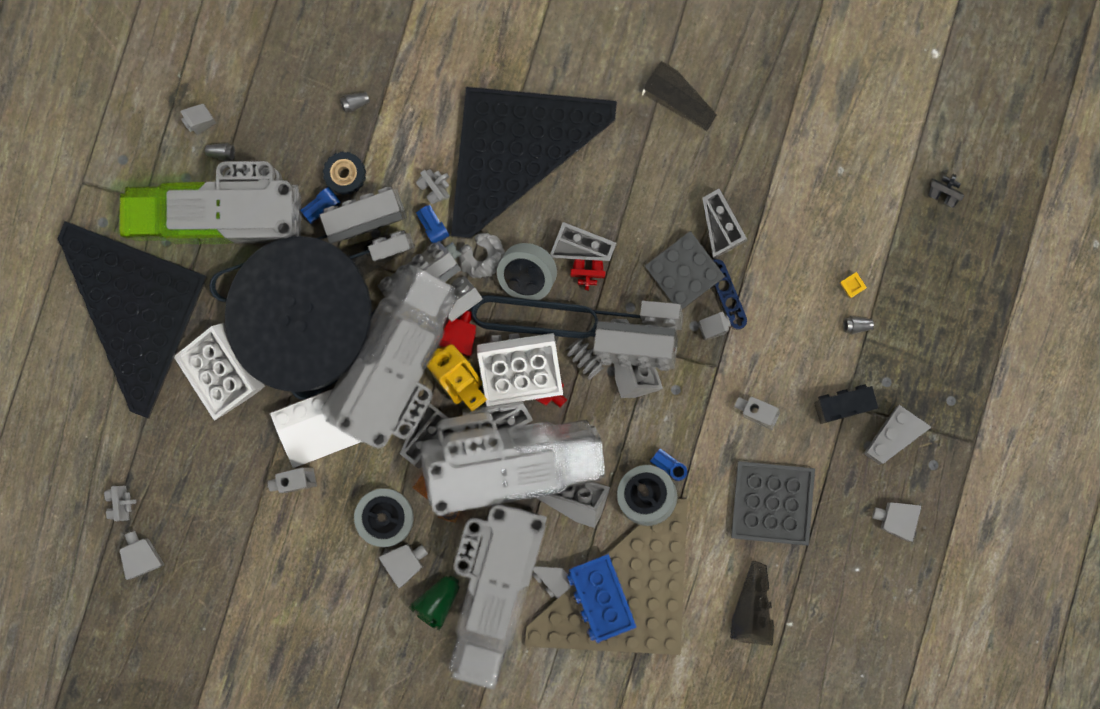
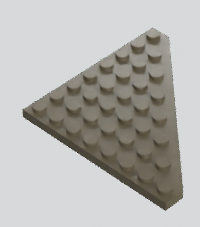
[525,499,688,655]

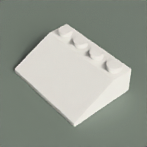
[174,323,265,420]
[477,333,563,406]
[270,389,361,468]

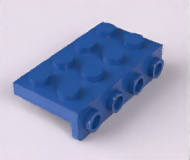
[567,554,637,643]

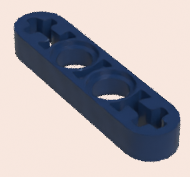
[713,259,747,330]

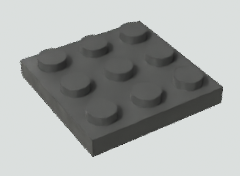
[645,231,725,310]

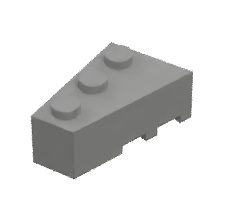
[550,222,617,261]
[400,403,451,469]
[863,405,931,465]

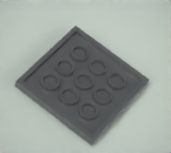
[731,461,815,546]

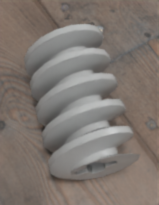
[565,338,605,380]

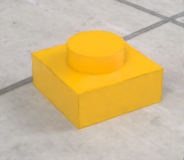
[840,272,867,299]

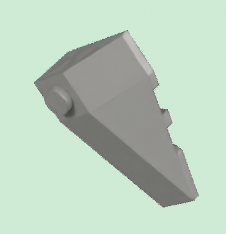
[611,318,663,398]
[527,479,610,528]

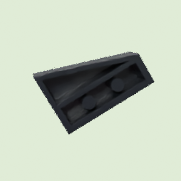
[814,384,878,424]

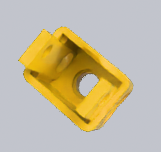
[426,345,487,411]

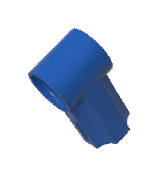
[301,187,341,224]
[416,205,450,243]
[650,448,687,481]

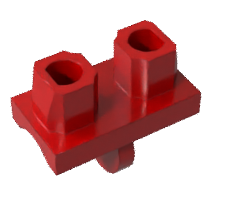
[571,259,605,291]

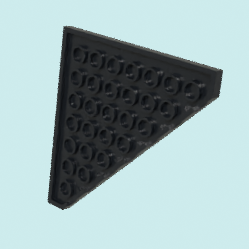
[451,87,617,239]
[57,221,207,419]

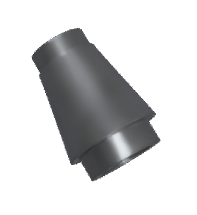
[340,92,370,113]
[205,143,235,162]
[844,316,873,335]

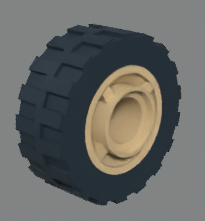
[323,151,366,195]

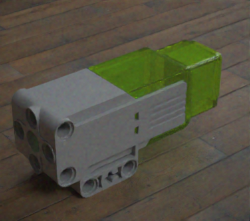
[120,161,302,244]

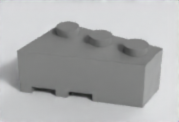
[702,189,748,259]
[462,401,533,432]

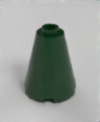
[409,575,460,631]

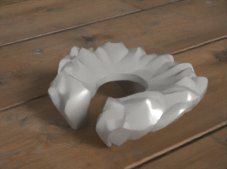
[459,233,505,279]

